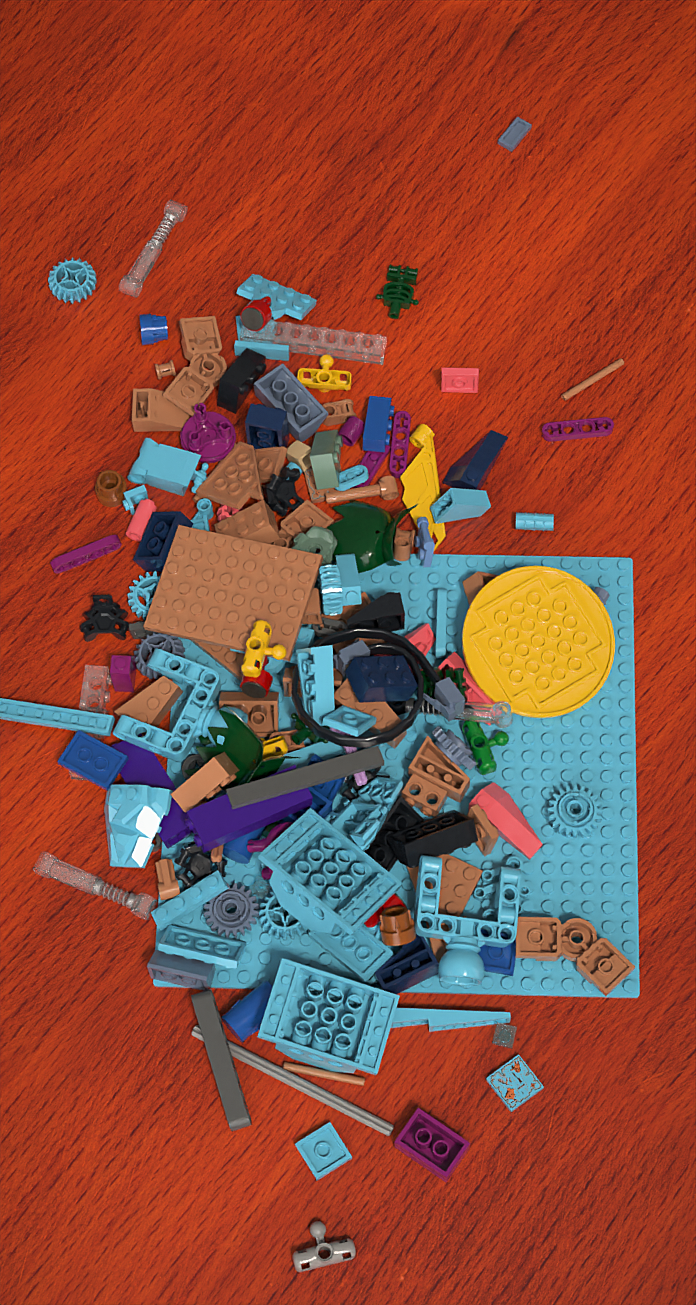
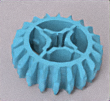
[48,257,97,304]
[319,564,343,616]
[259,891,308,941]

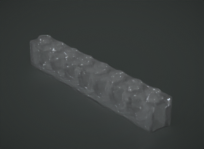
[240,320,387,365]

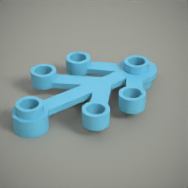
[474,856,531,922]

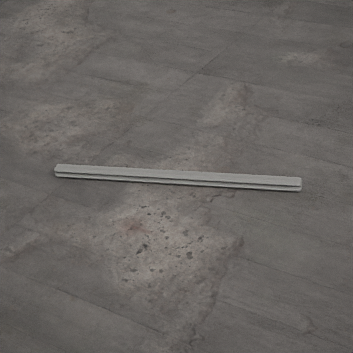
[192,1025,394,1136]

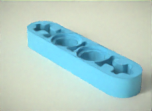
[436,589,447,658]

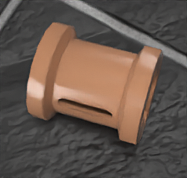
[155,360,176,380]

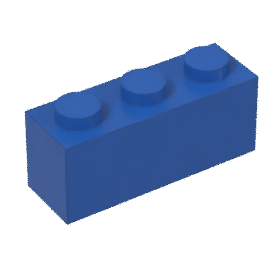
[363,396,395,452]

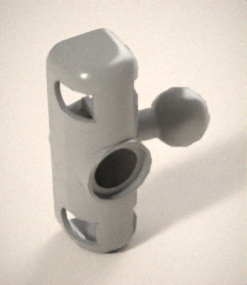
[292,1221,356,1272]

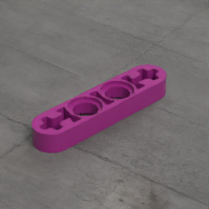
[389,411,411,478]
[542,417,614,441]
[50,535,122,573]

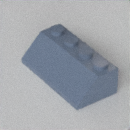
[254,363,328,442]

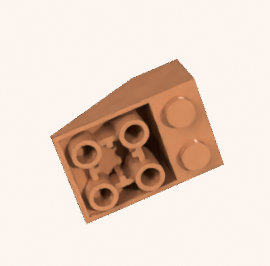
[132,388,190,432]

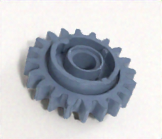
[432,726,477,770]
[204,883,259,938]

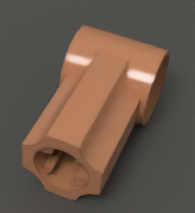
[155,859,180,901]

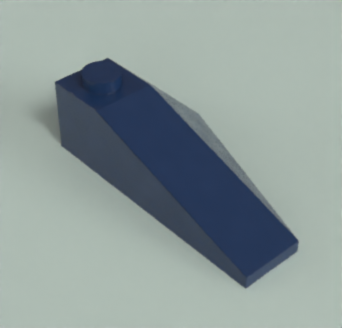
[443,430,508,490]

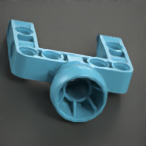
[112,649,248,761]
[414,855,521,986]

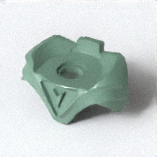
[291,526,338,566]

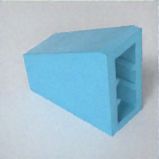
[430,488,491,524]
[335,553,362,606]

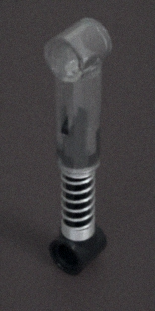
[387,698,513,728]

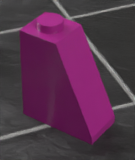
[110,655,137,692]

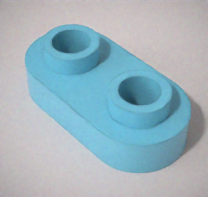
[334,465,369,491]

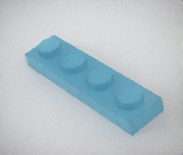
[151,870,229,931]

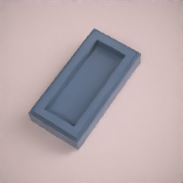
[498,117,532,152]

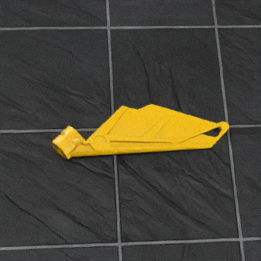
[400,424,446,551]

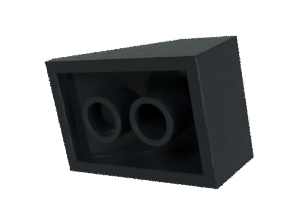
[347,592,405,632]

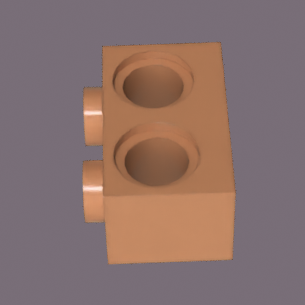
[401,773,448,817]

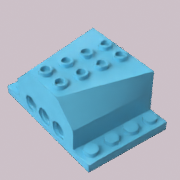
[258,808,402,935]
[257,958,400,1075]

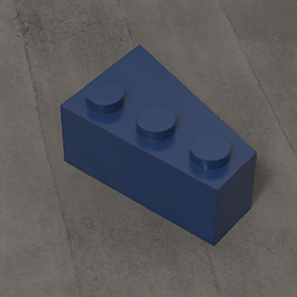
[374,934,439,994]

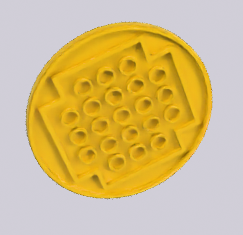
[462,566,615,718]

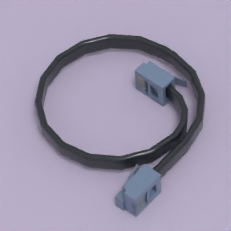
[291,627,465,748]

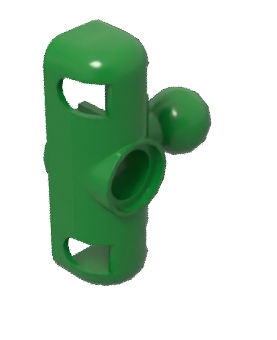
[462,718,509,775]

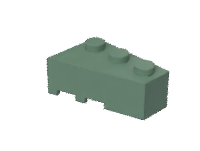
[310,430,343,490]

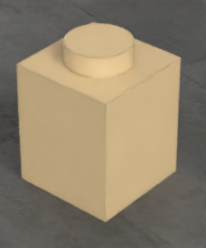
[286,440,311,472]

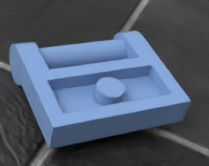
[414,517,435,567]

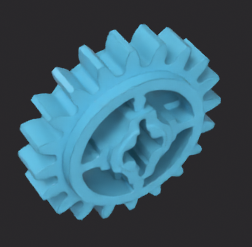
[127,571,162,621]

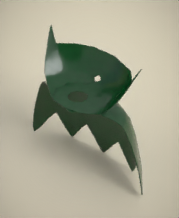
[326,500,418,573]
[184,706,300,790]

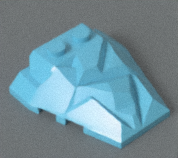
[324,776,403,851]
[104,784,173,868]

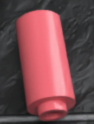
[126,499,157,542]

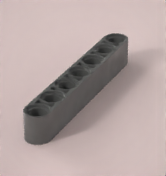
[191,989,252,1132]

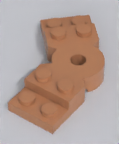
[163,316,227,416]
[270,500,334,548]
[516,917,635,996]

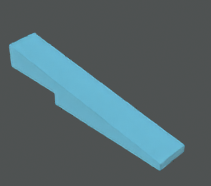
[391,1008,511,1032]

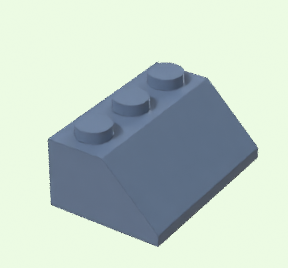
[147,950,216,991]

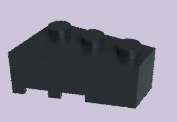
[217,348,266,414]

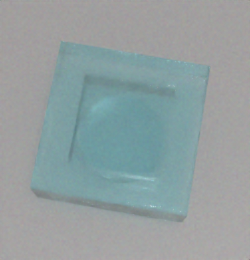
[492,1022,517,1049]

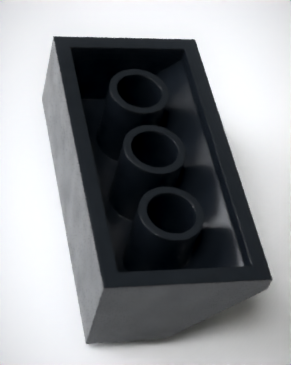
[364,796,424,872]
[386,810,478,868]

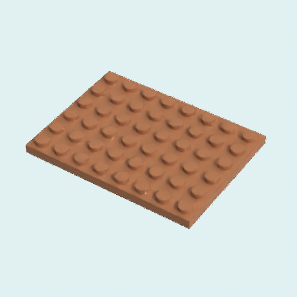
[143,525,323,662]

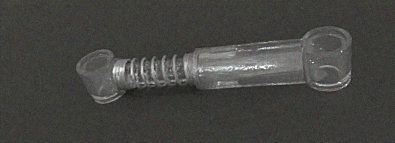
[119,199,187,298]
[33,851,157,920]

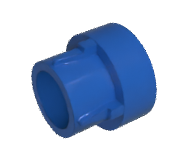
[139,314,168,345]

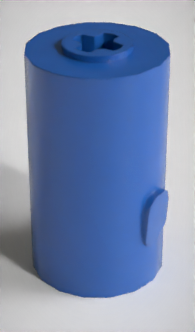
[223,826,266,864]
[221,980,273,1043]

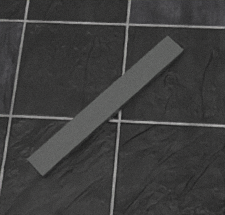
[226,746,384,809]

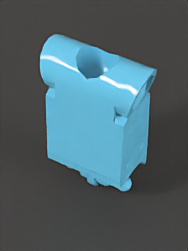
[127,438,209,496]

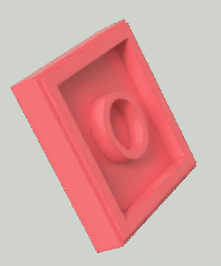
[441,368,479,393]

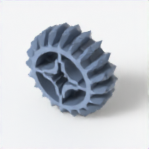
[134,632,186,680]

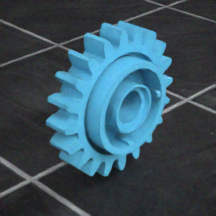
[547,784,603,839]

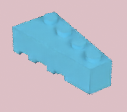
[296,645,335,728]

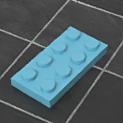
[158,925,247,969]

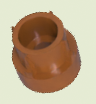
[95,470,128,507]
[379,906,416,946]

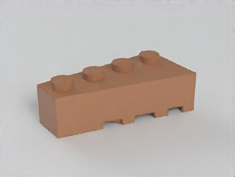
[334,678,407,749]

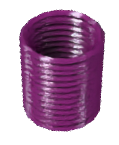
[338,416,365,446]

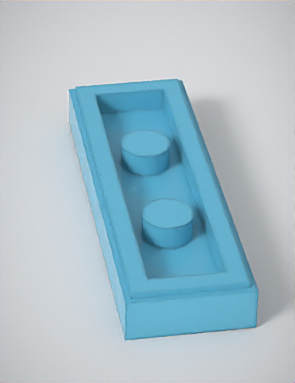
[234,340,290,361]

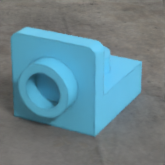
[122,485,148,515]

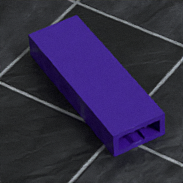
[111,733,193,849]
[185,765,313,853]

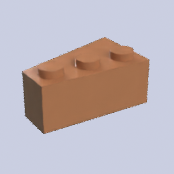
[408,736,470,803]

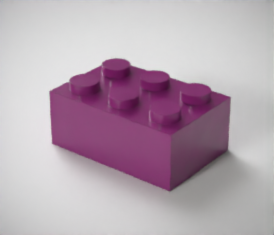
[394,1108,470,1183]

